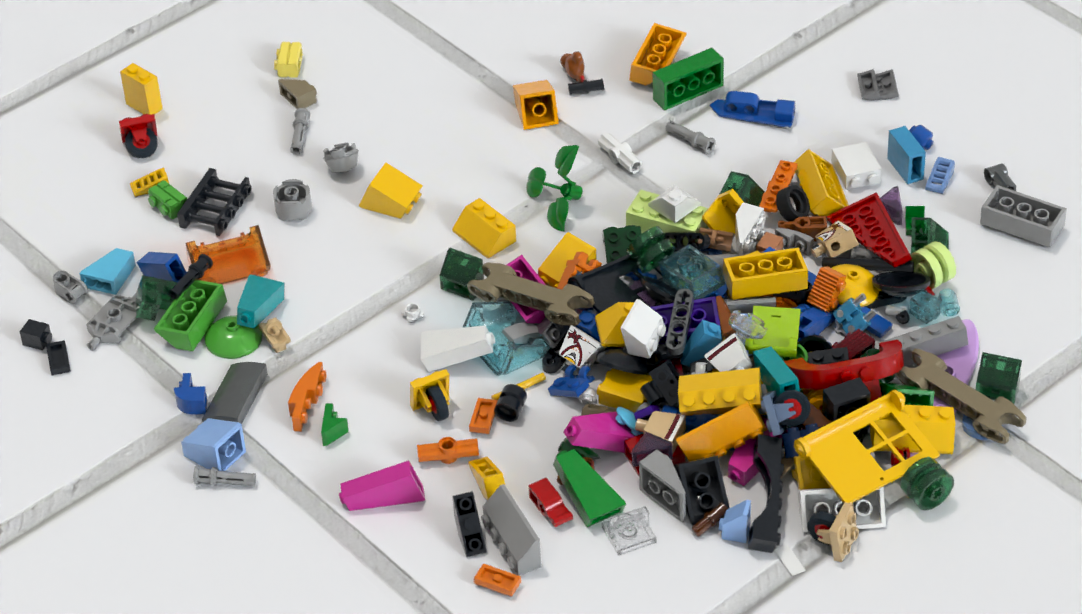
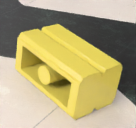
[274,42,303,77]

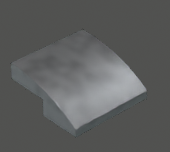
[857,69,899,100]

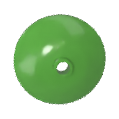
[205,315,263,359]

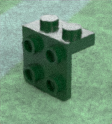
[602,225,643,263]

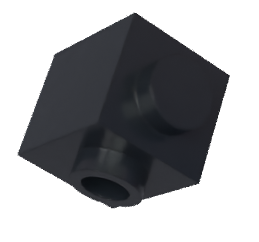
[20,319,52,351]

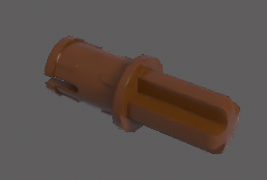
[691,503,728,537]

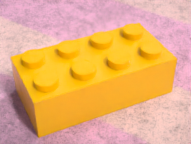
[723,248,808,300]

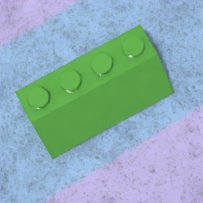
[154,280,227,352]

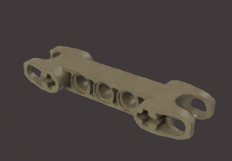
[467,262,595,326]
[894,349,1027,444]

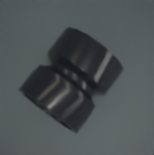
[494,384,527,422]

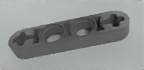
[666,289,694,356]

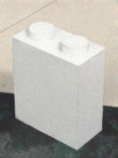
[831,142,881,190]

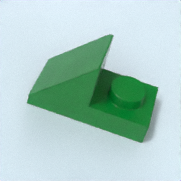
[904,206,925,236]
[321,403,349,446]

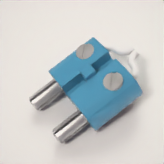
[833,293,878,335]

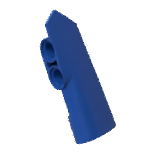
[710,91,796,127]

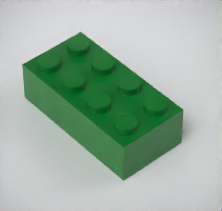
[653,47,724,111]

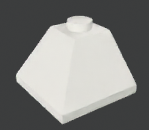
[648,185,701,223]

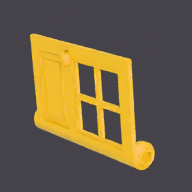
[794,390,940,503]

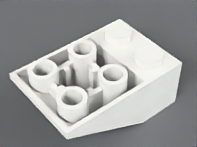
[735,203,766,256]

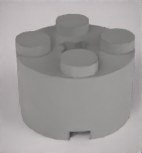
[273,179,312,220]

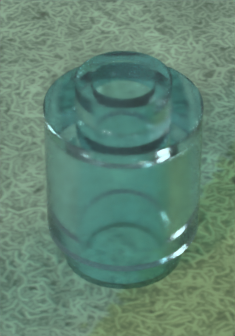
[938,288,960,317]

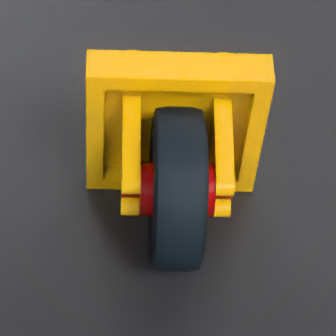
[410,369,450,421]

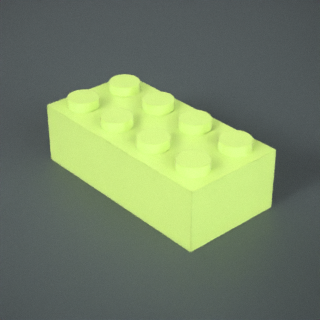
[626,190,708,246]

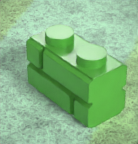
[148,180,187,220]

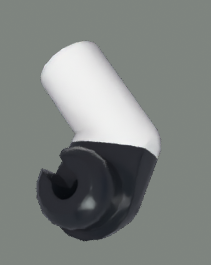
[885,305,910,324]

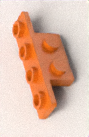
[759,160,798,213]

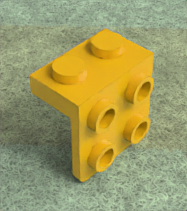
[702,189,744,234]

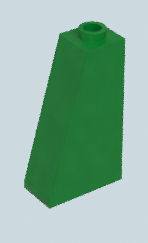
[553,449,626,527]

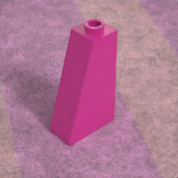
[563,412,635,453]
[728,415,787,486]
[339,460,425,511]

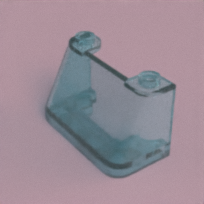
[463,301,549,376]

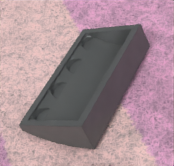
[202,362,268,424]

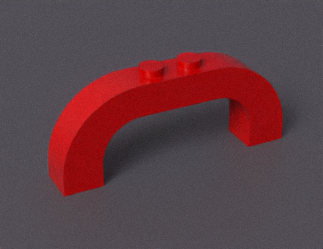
[784,339,904,389]

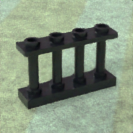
[177,168,252,236]

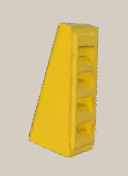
[130,167,169,197]

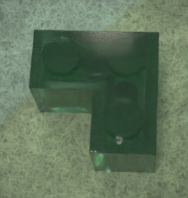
[136,275,177,321]

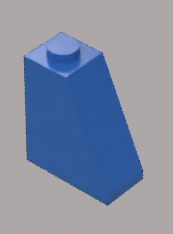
[137,252,187,290]

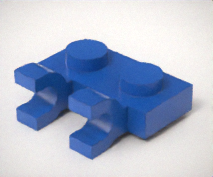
[548,365,595,398]

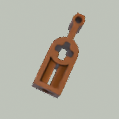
[778,216,827,242]

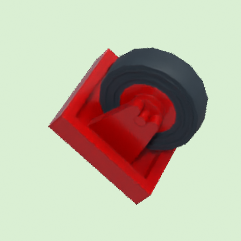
[119,114,158,158]

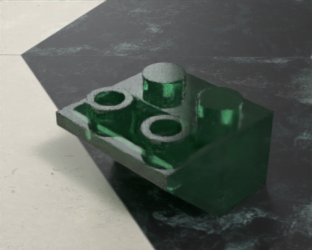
[719,171,765,207]
[910,217,949,254]
[439,248,484,301]
[975,352,1022,404]

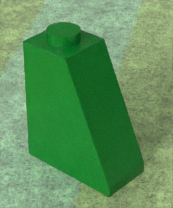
[879,382,935,406]

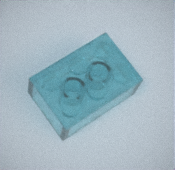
[658,244,726,300]

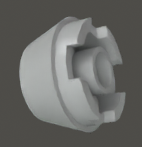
[323,142,359,173]

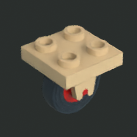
[807,502,859,562]

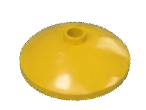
[832,264,879,307]

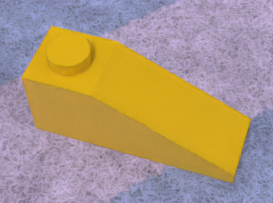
[468,456,505,500]

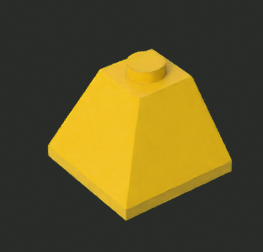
[595,302,635,347]

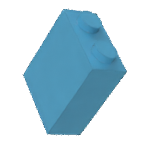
[887,126,926,184]

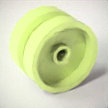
[910,241,956,289]

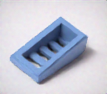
[925,157,955,194]

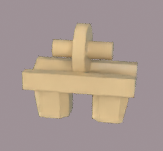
[258,317,291,353]

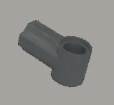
[984,163,1017,191]

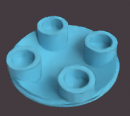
[615,407,643,436]

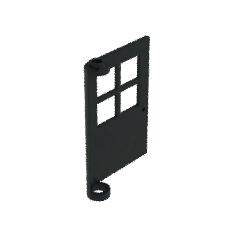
[567,242,694,313]

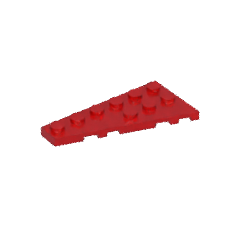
[826,192,912,267]

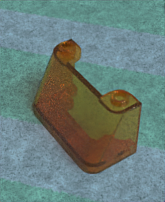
[185,225,271,284]

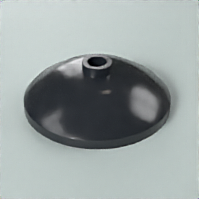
[872,271,930,300]
[640,276,687,306]
[596,345,654,375]

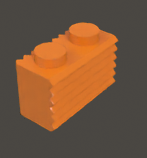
[806,266,847,312]

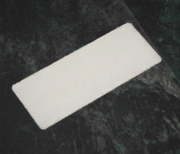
[774,544,806,576]

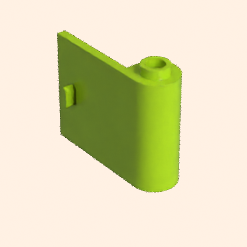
[745,306,801,358]

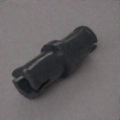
[568,78,604,95]

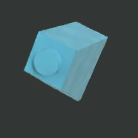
[79,248,136,295]

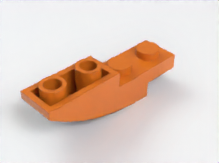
[288,362,327,432]

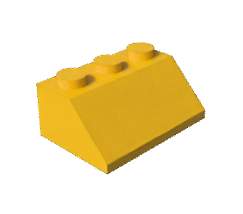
[452,198,516,259]

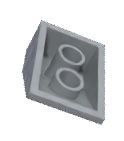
[639,450,686,522]

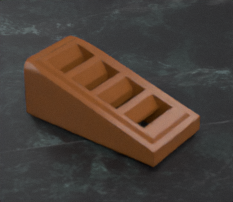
[716,296,740,339]

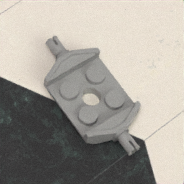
[86,291,144,350]

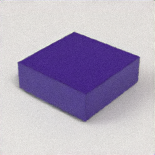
[634,405,660,420]

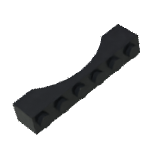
[748,434,785,553]

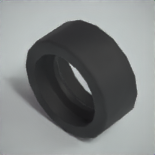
[776,185,810,222]

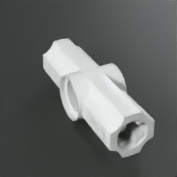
[598,132,642,174]

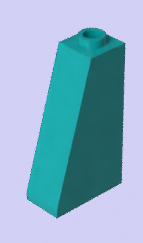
[237,274,285,328]
[753,346,800,397]

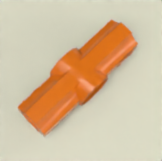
[417,437,479,464]

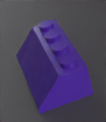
[650,296,723,344]

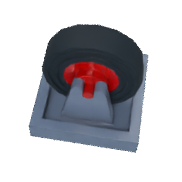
[761,390,811,436]

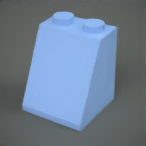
[181,418,246,471]

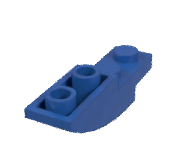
[798,307,836,342]

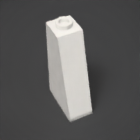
[421,326,495,372]

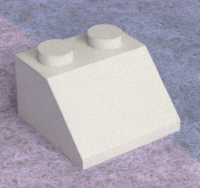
[621,299,666,359]

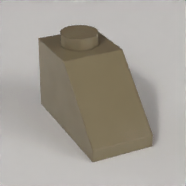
[278,79,317,109]

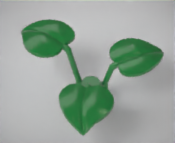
[526,145,583,231]

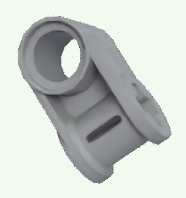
[53,271,88,304]

